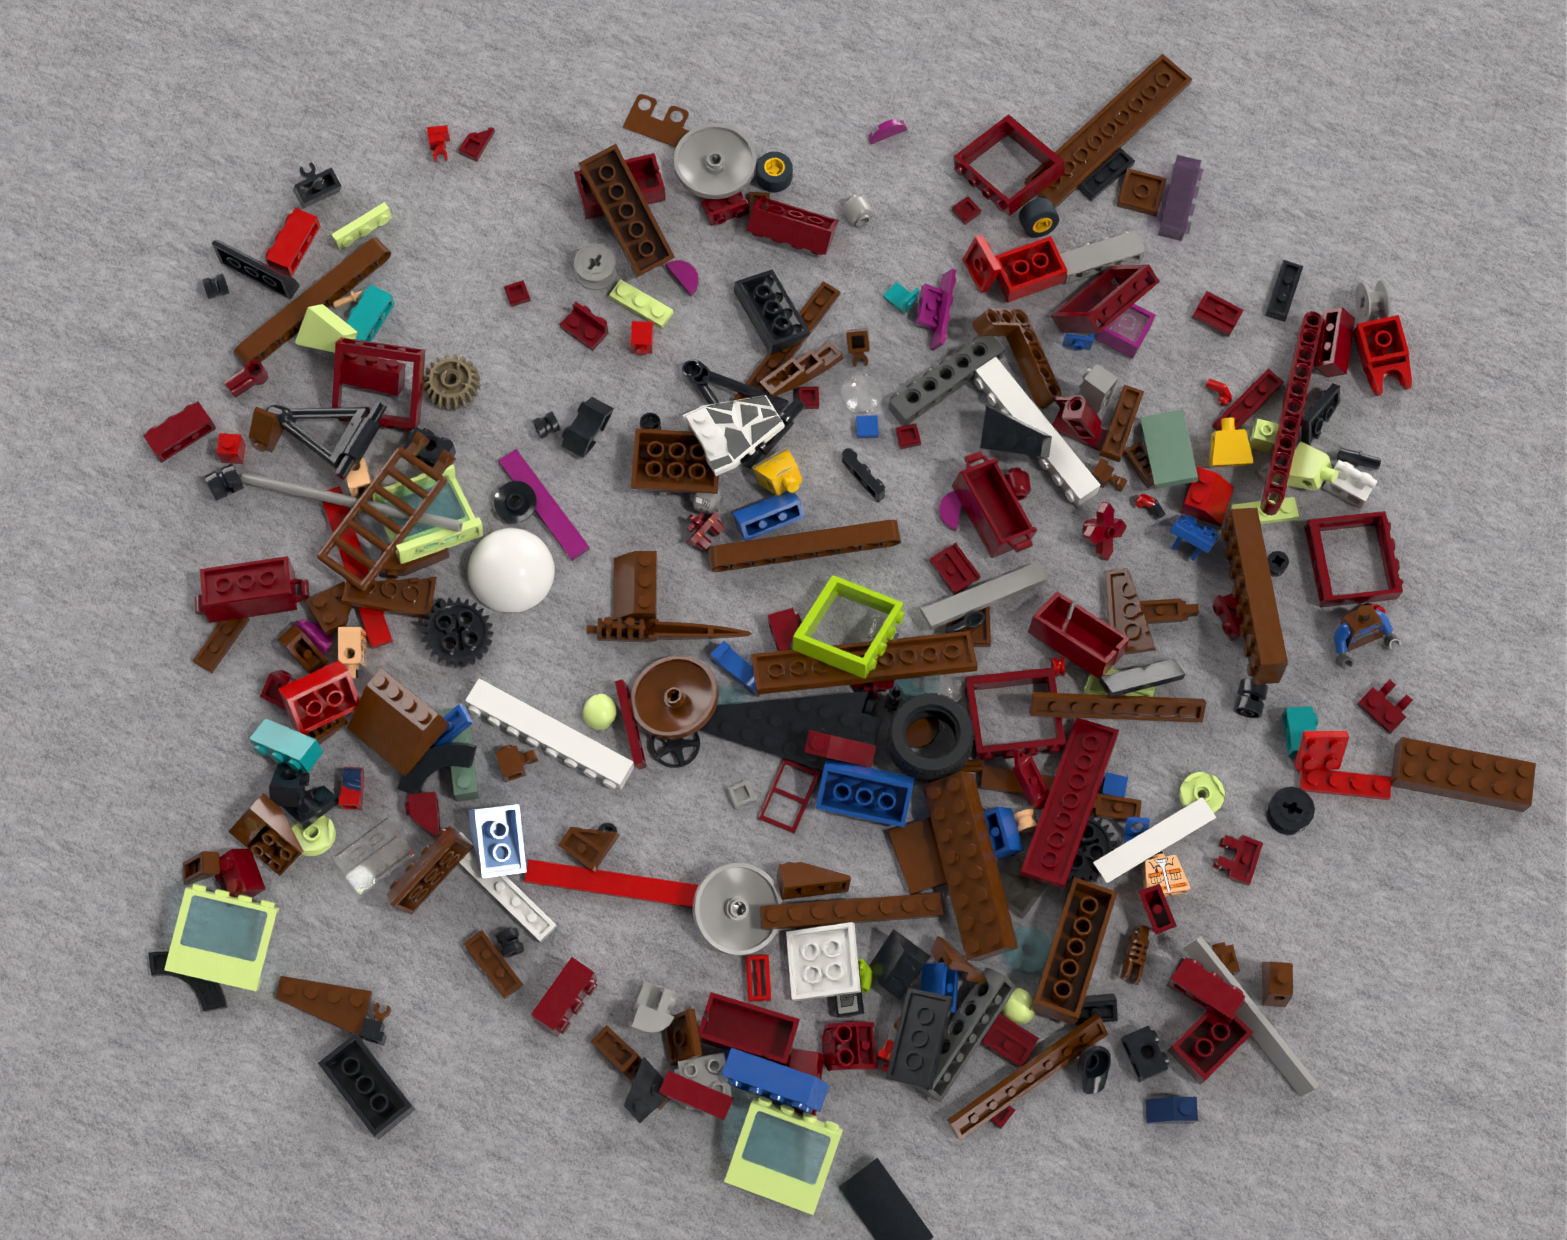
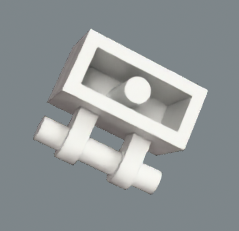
[1323,460,1377,509]

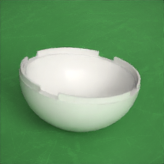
[467,528,555,613]

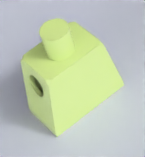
[1287,442,1338,490]

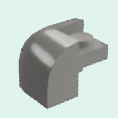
[628,980,679,1033]

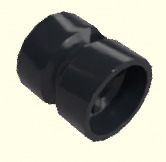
[204,463,244,501]
[1233,679,1269,718]

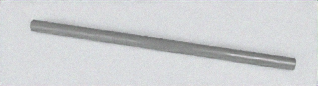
[241,472,463,532]

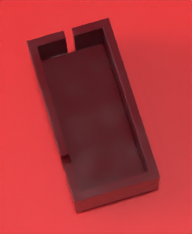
[574,153,666,219]
[1028,591,1130,680]
[698,992,800,1066]

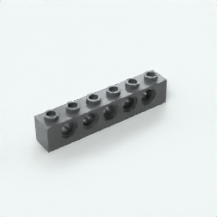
[888,334,1005,426]
[916,967,1016,1103]

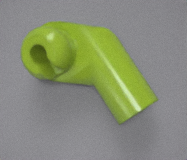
[858,958,873,994]

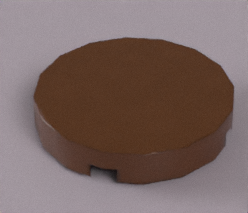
[905,717,939,749]

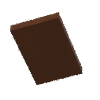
[888,817,947,895]

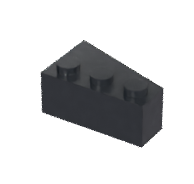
[980,406,1052,458]

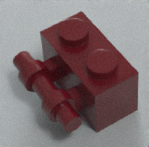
[214,848,266,907]

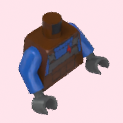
[1334,605,1401,669]

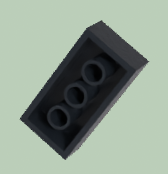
[318,1033,416,1140]

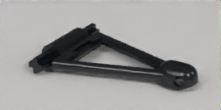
[682,359,805,469]
[266,401,387,480]

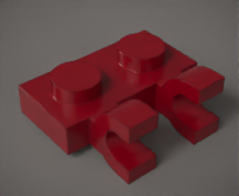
[1357,679,1413,734]
[1212,835,1263,886]

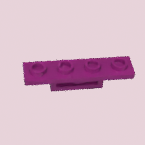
[915,268,956,351]

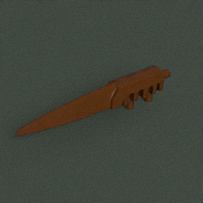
[587,617,752,643]

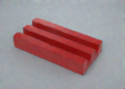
[746,954,771,1003]

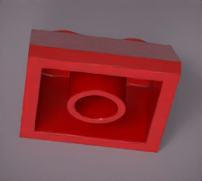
[1180,466,1234,527]

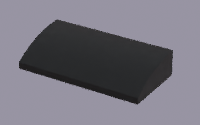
[211,240,300,299]
[734,269,810,355]
[839,1158,934,1240]

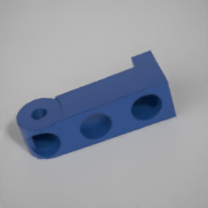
[710,641,761,697]

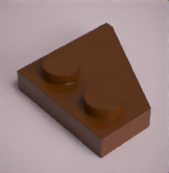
[558,827,620,871]

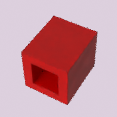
[631,321,654,356]
[216,433,246,464]

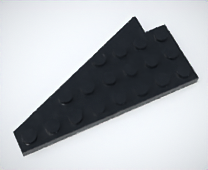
[700,692,883,771]

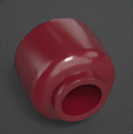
[1004,467,1031,501]

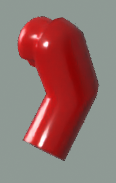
[1206,378,1232,406]

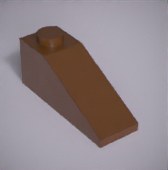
[381,544,450,579]
[777,862,851,900]

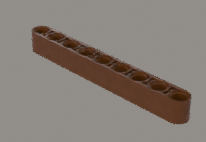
[233,237,391,365]
[707,520,901,572]

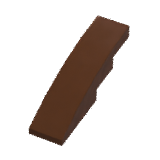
[760,342,844,397]
[591,1025,671,1110]

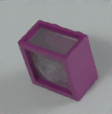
[1096,304,1156,359]

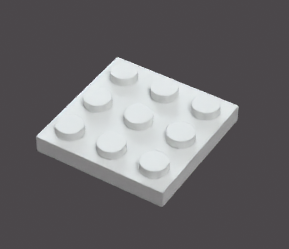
[786,922,861,1001]

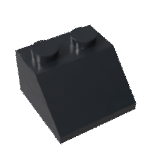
[869,929,931,1000]

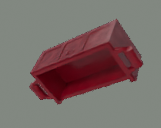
[952,451,1037,558]
[195,556,310,623]

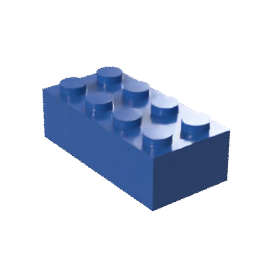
[816,758,915,827]
[722,1048,830,1114]

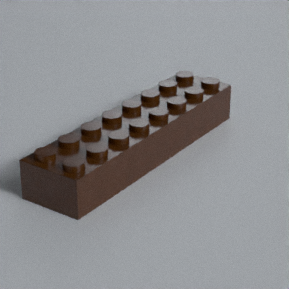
[1222,508,1288,685]
[923,771,1018,961]

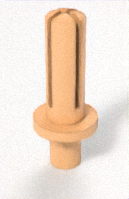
[333,290,362,309]

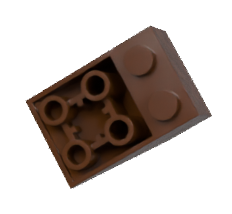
[228,793,304,876]

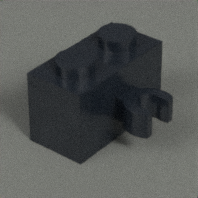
[293,162,341,209]

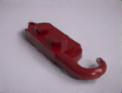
[1012,749,1049,822]

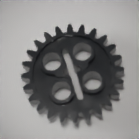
[421,597,493,668]
[1067,814,1117,883]

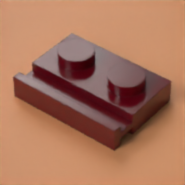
[1192,291,1244,337]
[929,542,981,595]
[982,1013,1039,1067]

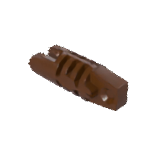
[1120,925,1150,985]

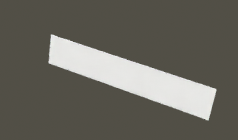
[1093,797,1216,883]

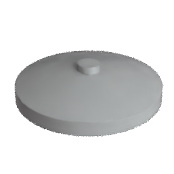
[674,123,756,199]
[693,863,783,955]

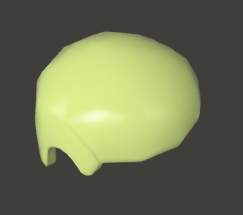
[583,694,617,730]
[1001,988,1035,1025]

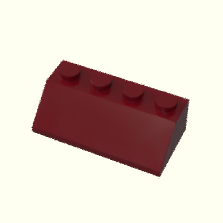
[747,196,839,255]

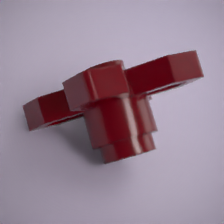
[1082,502,1127,561]

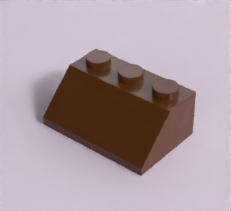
[613,551,658,621]

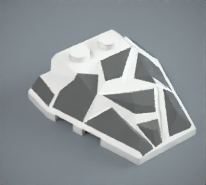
[680,395,785,476]

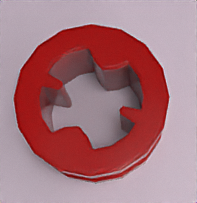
[1051,657,1065,677]

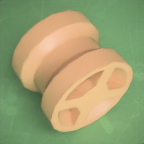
[1013,809,1038,833]

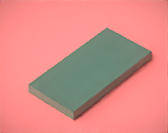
[1140,410,1198,489]

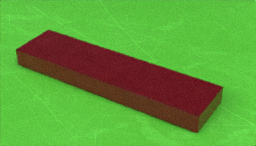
[1212,369,1284,431]
[615,679,647,770]

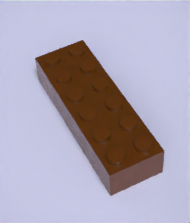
[578,144,675,278]
[1391,737,1536,812]
[1030,877,1118,1026]

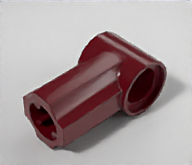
[224,360,268,398]

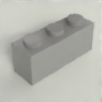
[1077,364,1118,416]

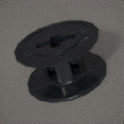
[1265,786,1315,835]

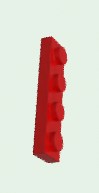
[1299,770,1391,800]

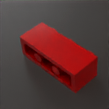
[266,208,321,277]

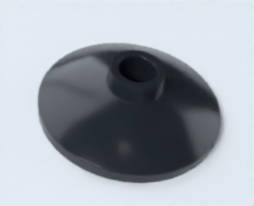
[494,481,537,523]

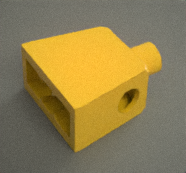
[1208,418,1253,468]

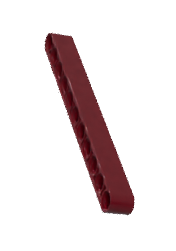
[1260,311,1323,516]

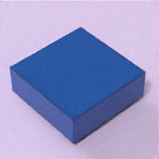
[856,415,879,439]
[1101,772,1128,797]

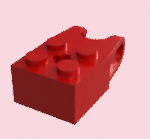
[1353,315,1412,396]

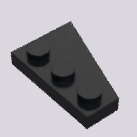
[1300,383,1340,447]

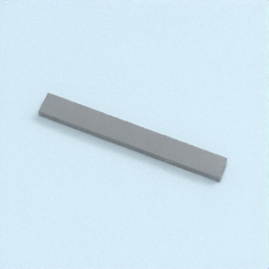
[1183,936,1319,1097]

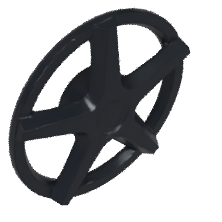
[650,732,700,768]

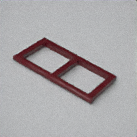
[757,758,821,834]

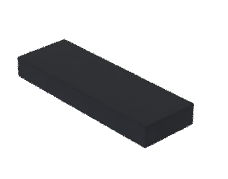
[1077,148,1135,201]
[1265,260,1303,322]

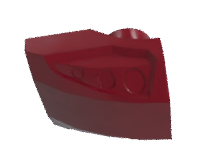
[822,1022,878,1071]

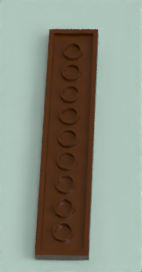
[1024,54,1192,208]
[751,631,978,695]

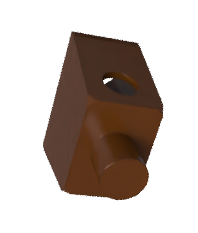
[1262,962,1293,1007]

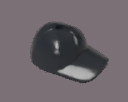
[1077,1045,1111,1094]

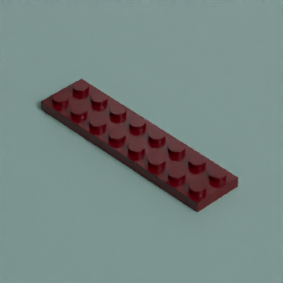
[1020,718,1119,889]

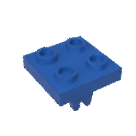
[1170,514,1219,561]

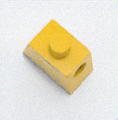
[752,447,803,496]

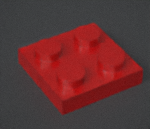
[962,235,1001,293]
[1294,730,1349,770]

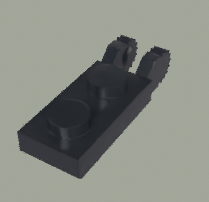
[842,448,885,502]

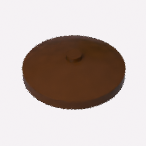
[630,655,719,739]

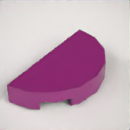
[868,119,907,145]
[665,260,699,297]
[939,491,962,532]
[295,619,332,655]

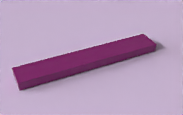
[499,449,590,561]

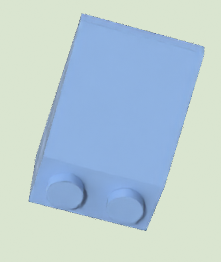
[468,804,527,878]

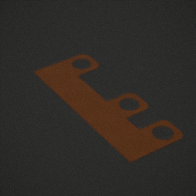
[622,94,689,147]

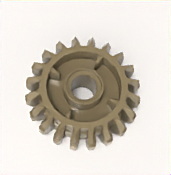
[423,354,481,411]

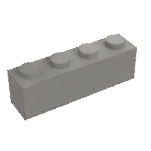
[1060,230,1145,285]

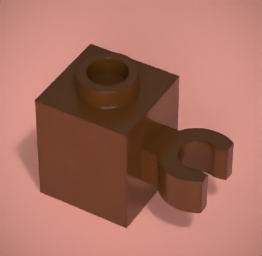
[846,328,870,367]
[495,745,538,783]
[1212,942,1240,976]

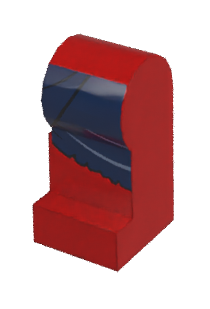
[338,767,364,810]

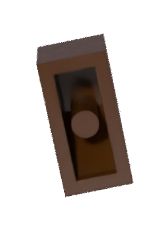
[249,407,283,453]
[277,625,329,674]

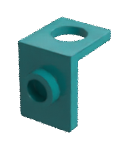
[883,282,919,314]

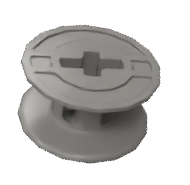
[574,244,616,290]
[1356,280,1390,322]

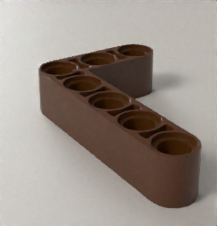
[972,308,1062,409]

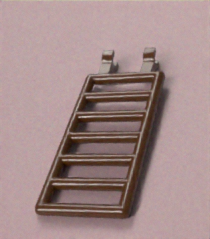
[317,431,456,591]

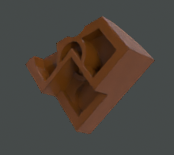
[931,936,986,984]

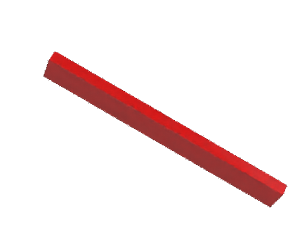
[322,486,393,649]
[524,859,699,908]

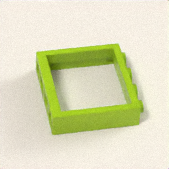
[793,575,905,679]

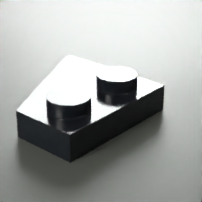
[623,1057,668,1123]

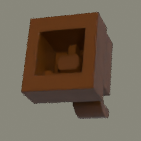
[1092,458,1127,492]

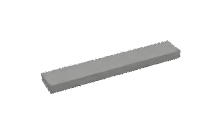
[921,562,1048,630]

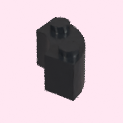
[561,397,614,458]

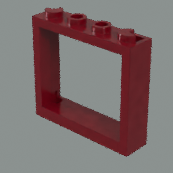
[953,114,1065,216]
[1051,264,1160,334]
[332,337,425,431]
[1304,511,1404,608]
[964,667,1066,761]

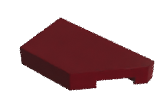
[458,127,495,162]

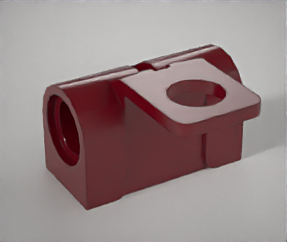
[1054,395,1102,439]

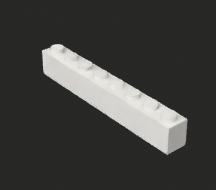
[974,357,1100,507]
[465,679,634,790]

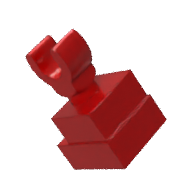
[427,125,450,162]

